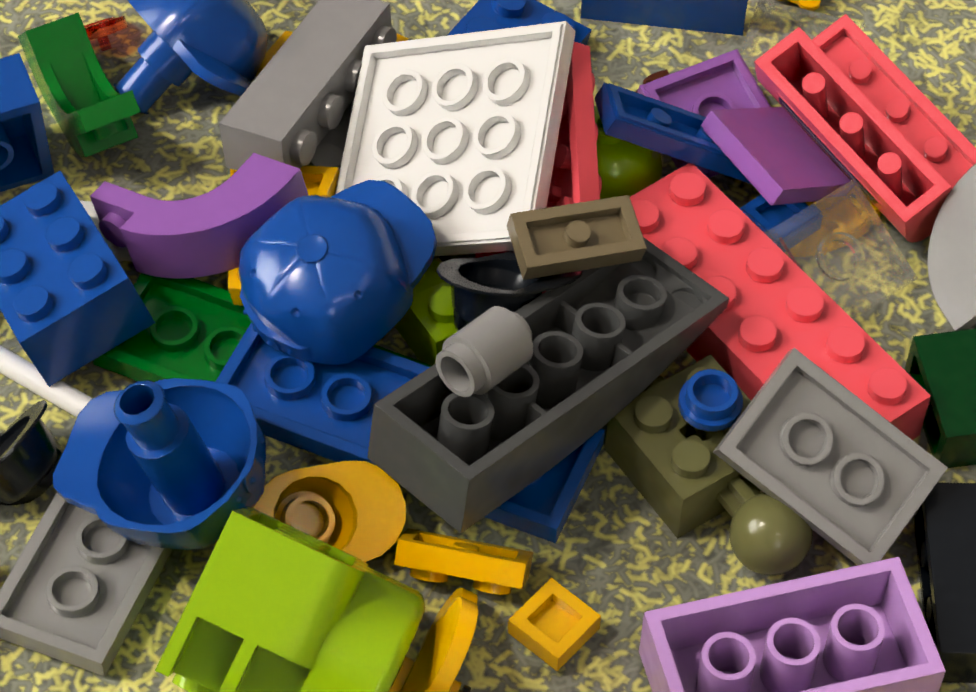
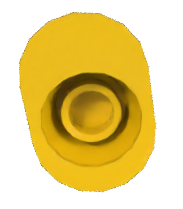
[253,461,406,562]

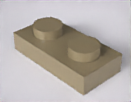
[506,195,647,280]

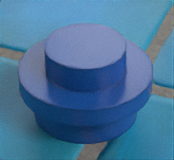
[678,369,743,431]

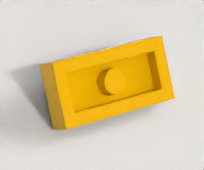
[394,528,533,595]

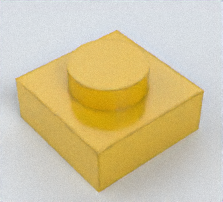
[508,577,601,671]

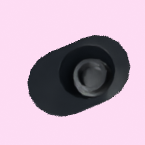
[436,251,583,331]
[0,400,64,506]

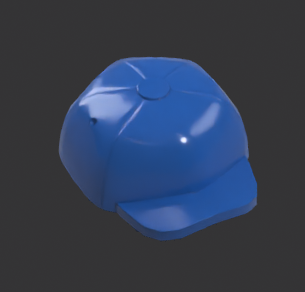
[114,0,268,114]
[239,180,437,365]
[53,378,266,550]

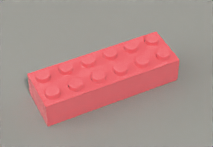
[630,163,931,440]

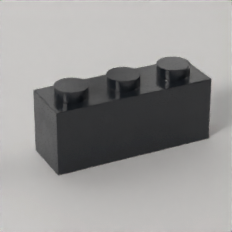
[913,482,976,683]

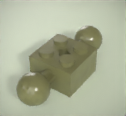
[605,354,813,575]

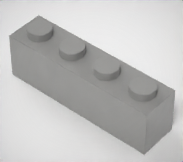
[219,0,397,170]

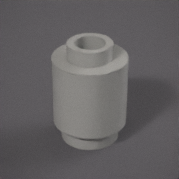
[436,306,533,397]

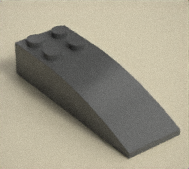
[368,237,729,534]

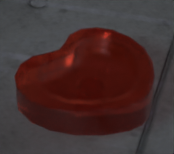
[84,15,128,51]

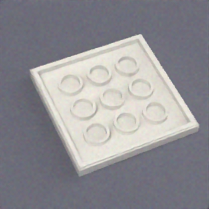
[335,21,576,256]

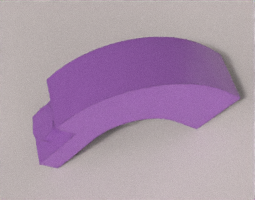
[90,153,309,279]

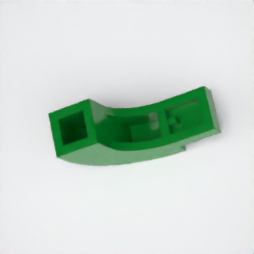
[18,12,140,157]

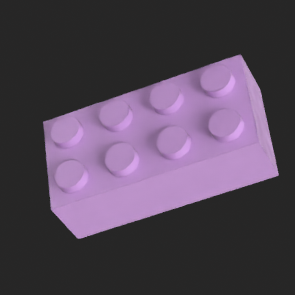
[639,557,946,692]

